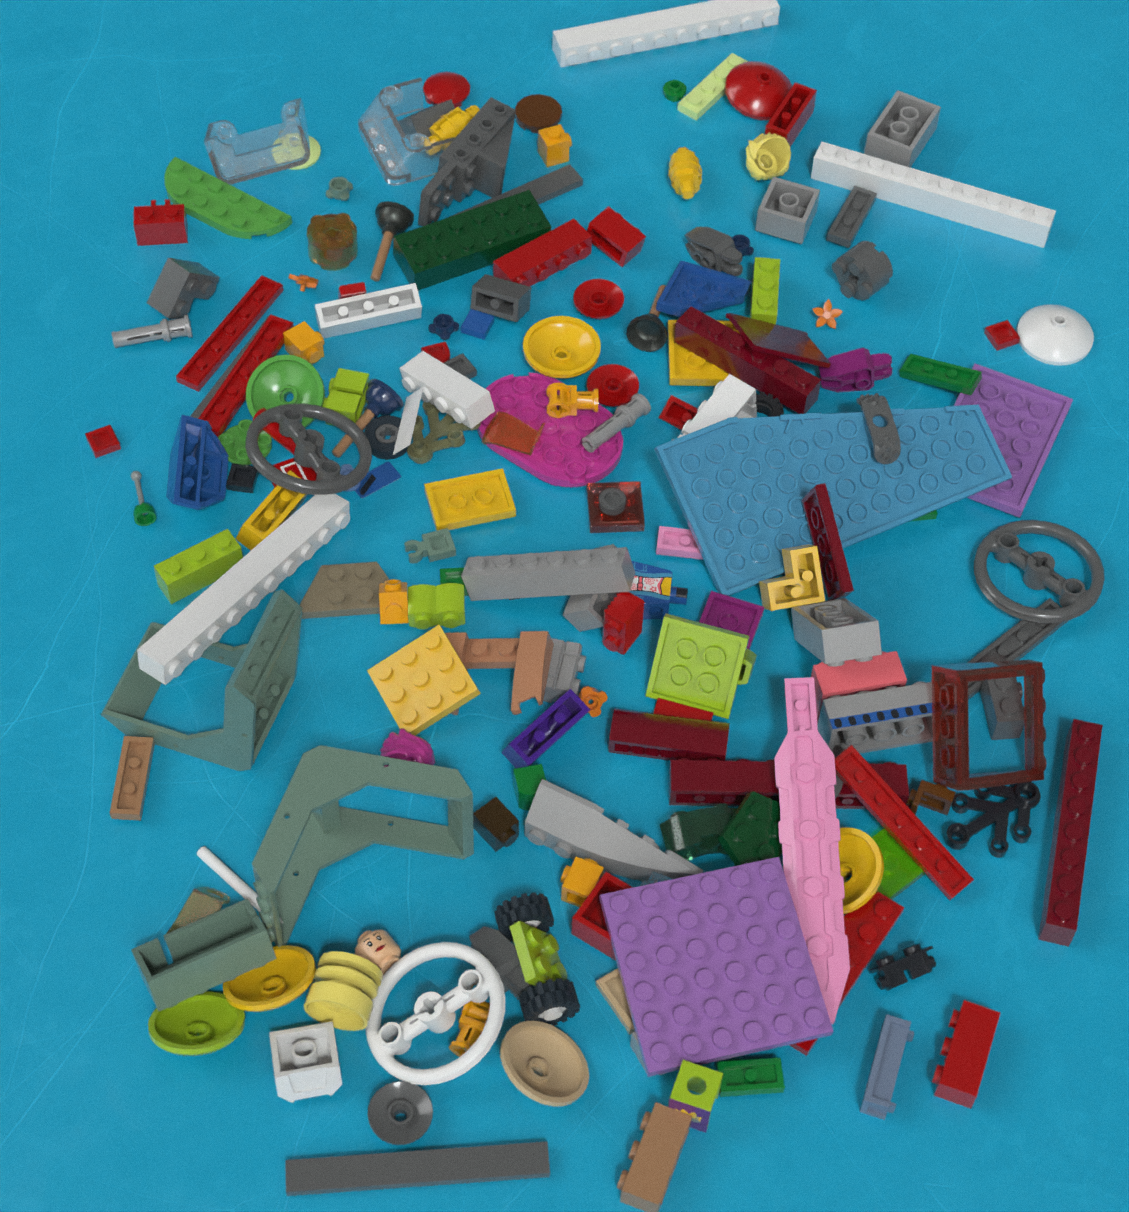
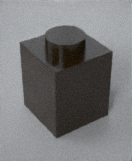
[473,797,519,852]

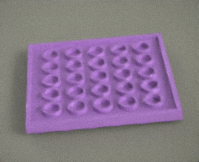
[600,857,833,1077]

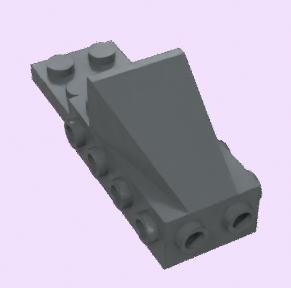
[418,97,516,226]

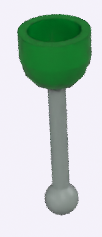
[131,471,156,526]

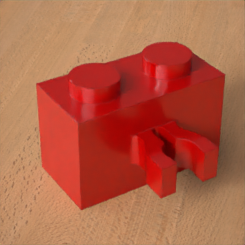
[134,199,188,246]

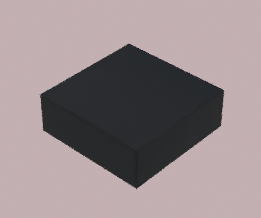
[226,463,259,493]

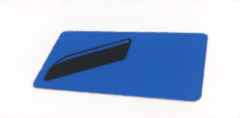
[354,461,401,498]

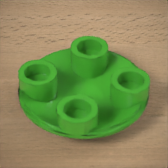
[218,419,272,465]

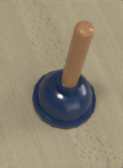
[332,379,404,458]

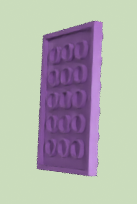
[954,363,1073,518]

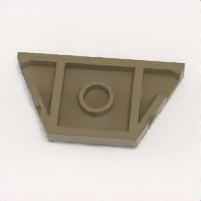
[300,562,389,619]

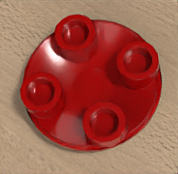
[423,72,470,108]

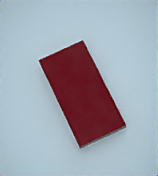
[802,483,854,601]

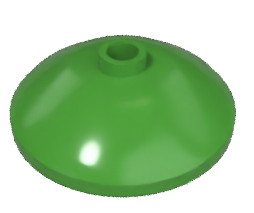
[246,355,325,428]

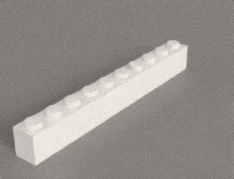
[552,0,780,67]
[811,142,1056,248]
[137,493,350,685]

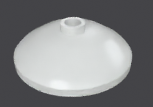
[1017,305,1094,366]

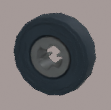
[364,415,412,460]

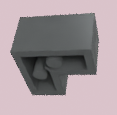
[147,258,220,319]

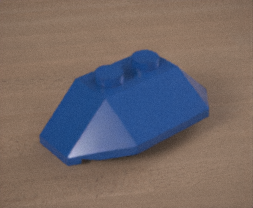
[166,415,229,510]

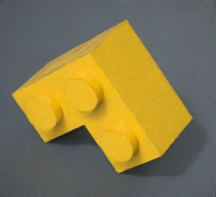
[759,544,825,611]

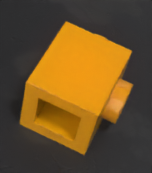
[538,124,572,167]
[283,321,325,364]
[561,857,604,907]

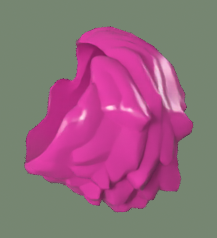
[380,728,435,767]

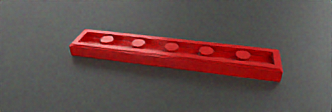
[176,275,284,392]
[198,314,294,437]
[835,745,974,900]

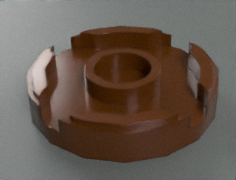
[515,94,562,133]

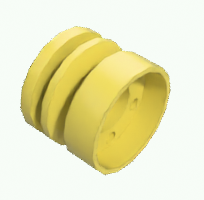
[304,951,383,1031]

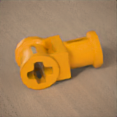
[546,382,598,418]
[449,1001,490,1057]

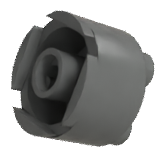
[832,241,893,300]

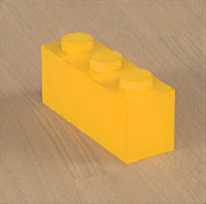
[236,470,308,551]

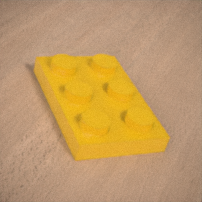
[424,468,516,531]

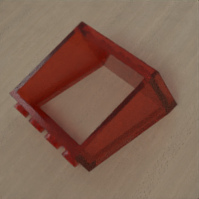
[932,660,1046,791]

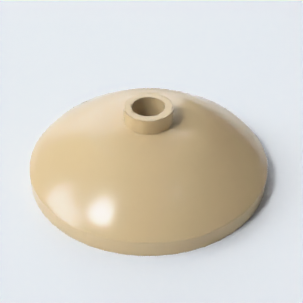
[500,1021,589,1106]

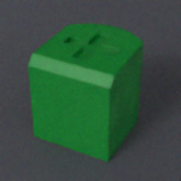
[513,764,546,811]

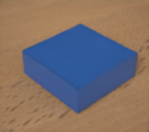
[461,309,494,340]

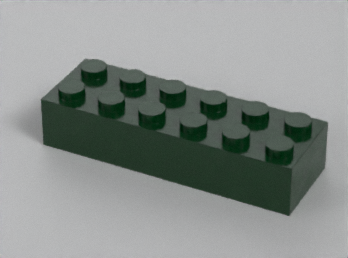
[393,189,551,291]

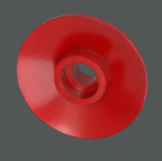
[573,279,624,319]
[587,364,639,406]

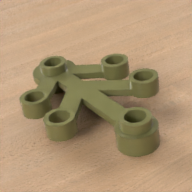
[407,402,481,464]

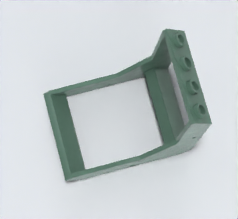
[101,590,303,771]
[252,745,474,947]

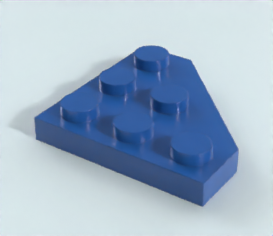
[656,260,752,317]

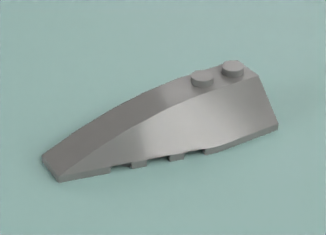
[525,779,703,883]

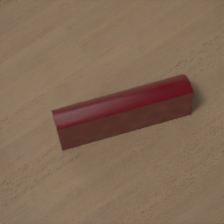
[609,708,730,761]

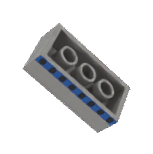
[817,681,946,758]

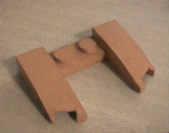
[445,631,554,715]

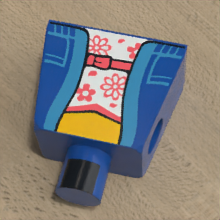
[630,561,688,620]

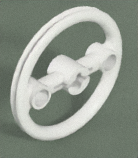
[366,942,505,1085]

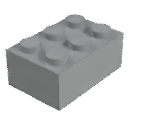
[864,90,941,168]

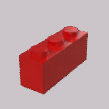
[765,82,817,147]
[932,1000,1001,1109]

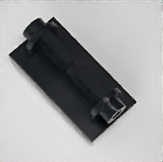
[868,943,936,991]

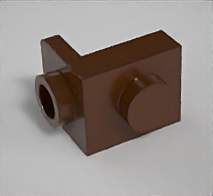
[906,780,956,815]

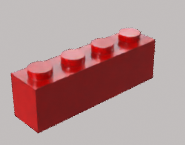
[493,219,592,287]

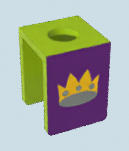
[668,1060,723,1132]

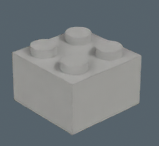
[755,177,820,244]

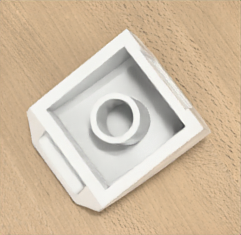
[269,1021,342,1103]

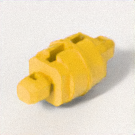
[422,105,480,154]
[668,147,702,199]

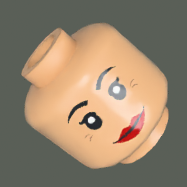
[355,929,401,975]

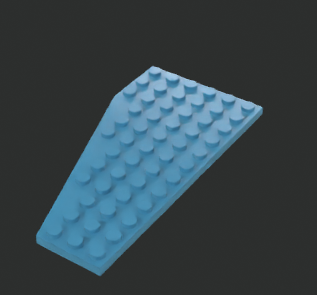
[654,404,1013,596]

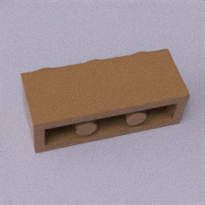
[617,1102,692,1212]

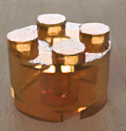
[307,213,358,271]

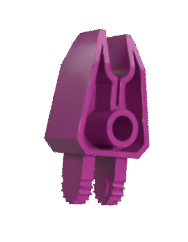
[819,348,892,392]

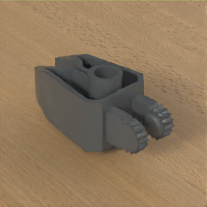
[685,227,743,276]
[469,926,532,1000]

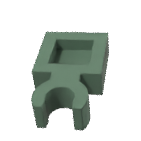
[405,528,456,563]

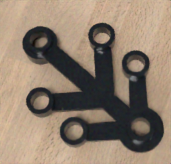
[945,779,1041,858]

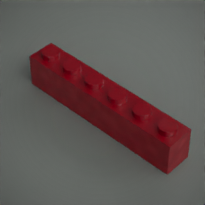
[674,306,821,414]

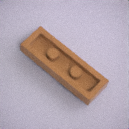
[110,736,155,821]

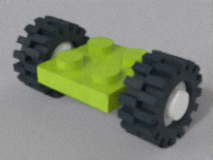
[494,893,580,1026]

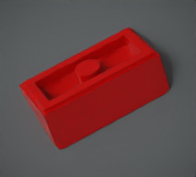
[659,395,698,430]

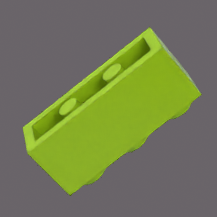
[750,257,780,324]
[154,529,243,604]

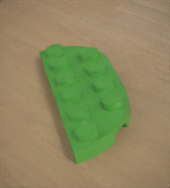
[164,157,292,239]

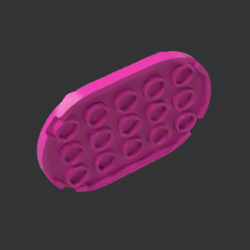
[477,373,623,487]

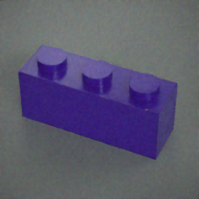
[502,688,590,769]

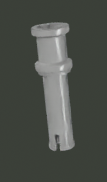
[112,314,193,348]
[582,393,651,453]

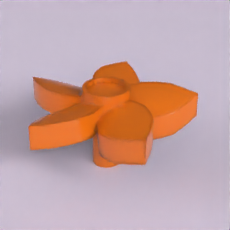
[289,274,319,291]
[812,299,843,329]

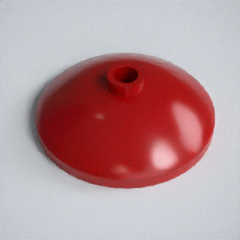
[725,61,792,120]

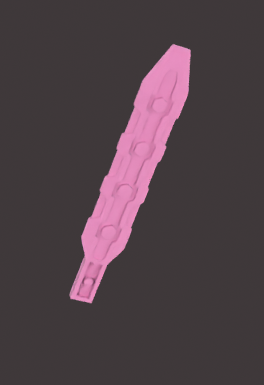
[774,677,850,1024]

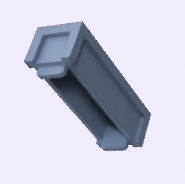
[860,1014,914,1120]

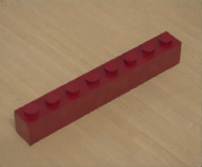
[1038,719,1103,947]
[669,758,909,809]

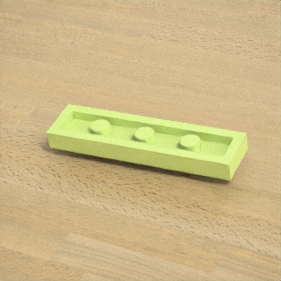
[678,53,748,121]

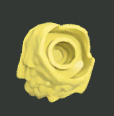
[746,133,791,181]

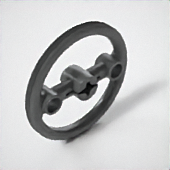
[245,403,372,495]
[974,520,1105,623]

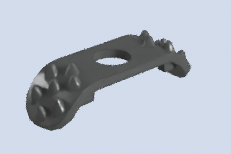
[856,393,901,464]

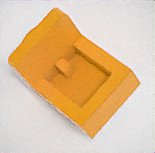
[379,579,409,624]

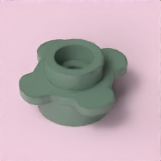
[326,177,353,201]

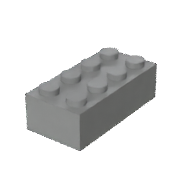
[791,598,882,667]

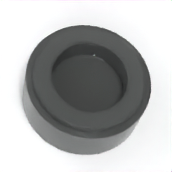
[599,488,626,515]

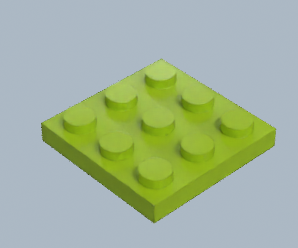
[646,614,750,719]

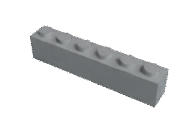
[461,547,635,601]

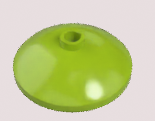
[148,991,245,1056]

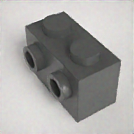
[471,274,532,322]
[980,671,1029,740]

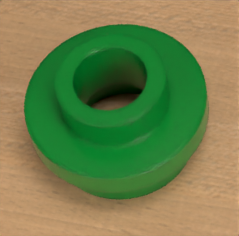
[663,80,687,102]

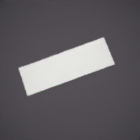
[393,388,423,455]

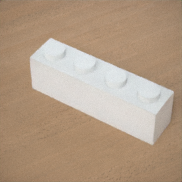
[315,283,422,339]
[399,351,495,429]

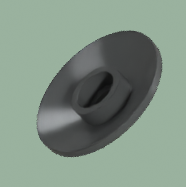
[368,1081,433,1145]

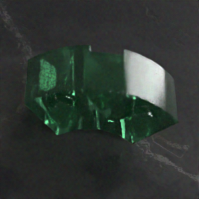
[660,804,737,861]

